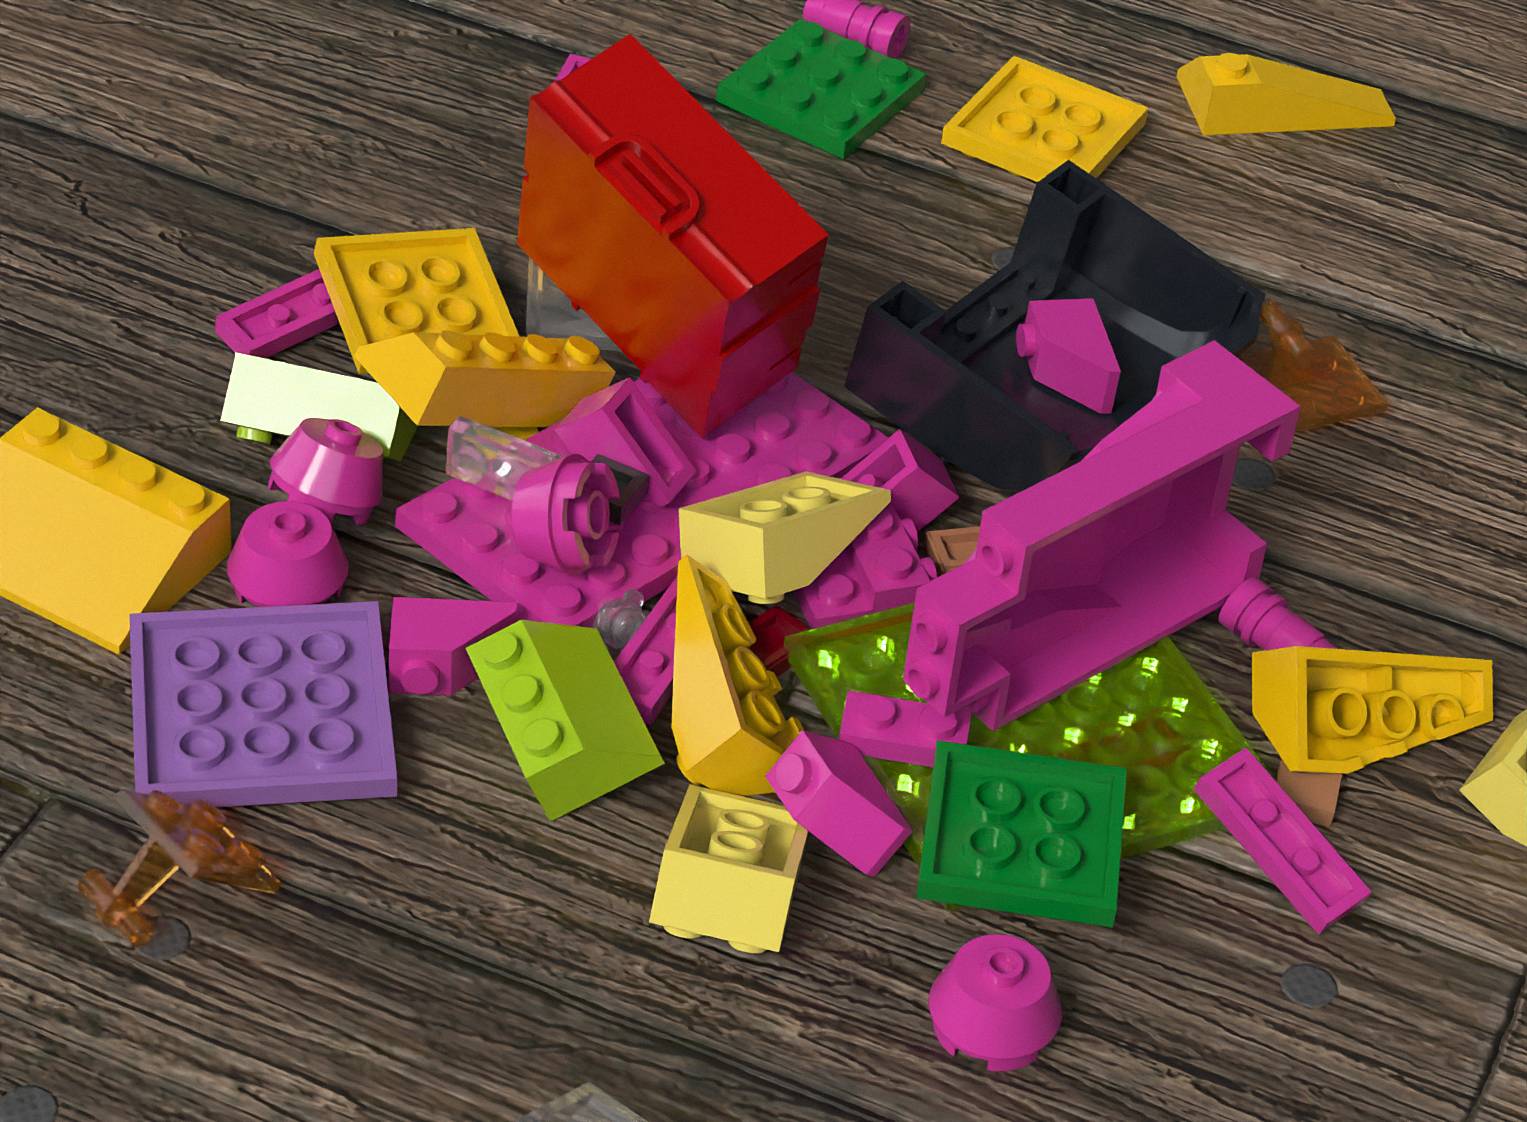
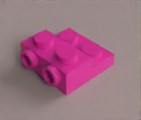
[793,505,937,636]

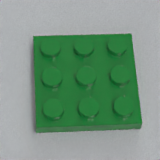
[716,18,927,159]
[916,740,1127,928]

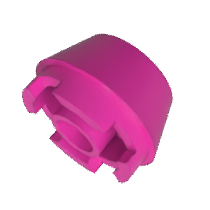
[267,418,383,526]
[511,453,620,576]
[227,501,349,607]
[928,934,1062,1071]

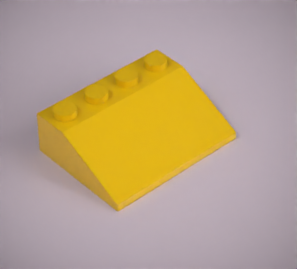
[0,407,231,655]

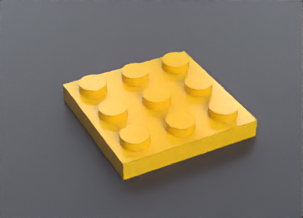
[941,56,1148,182]
[314,228,520,374]

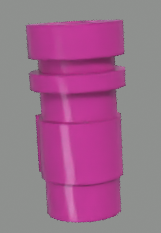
[803,0,911,59]
[1219,577,1338,651]

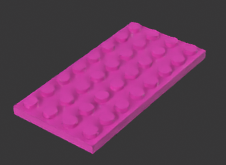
[395,372,888,629]

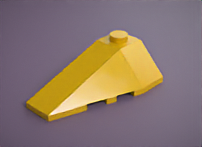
[1176,53,1396,136]
[671,555,804,796]
[1252,646,1493,774]

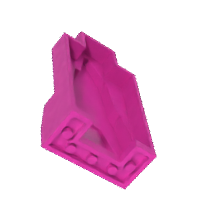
[903,340,1301,731]

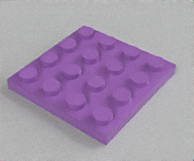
[129,601,397,812]

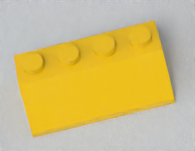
[354,330,616,427]

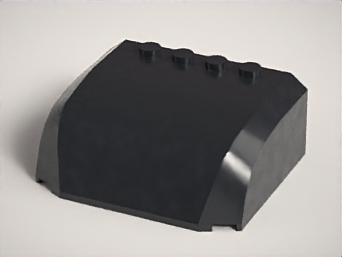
[844,160,1266,494]

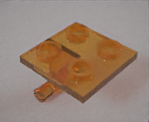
[1239,301,1388,432]
[77,789,282,947]

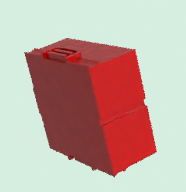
[517,34,829,439]

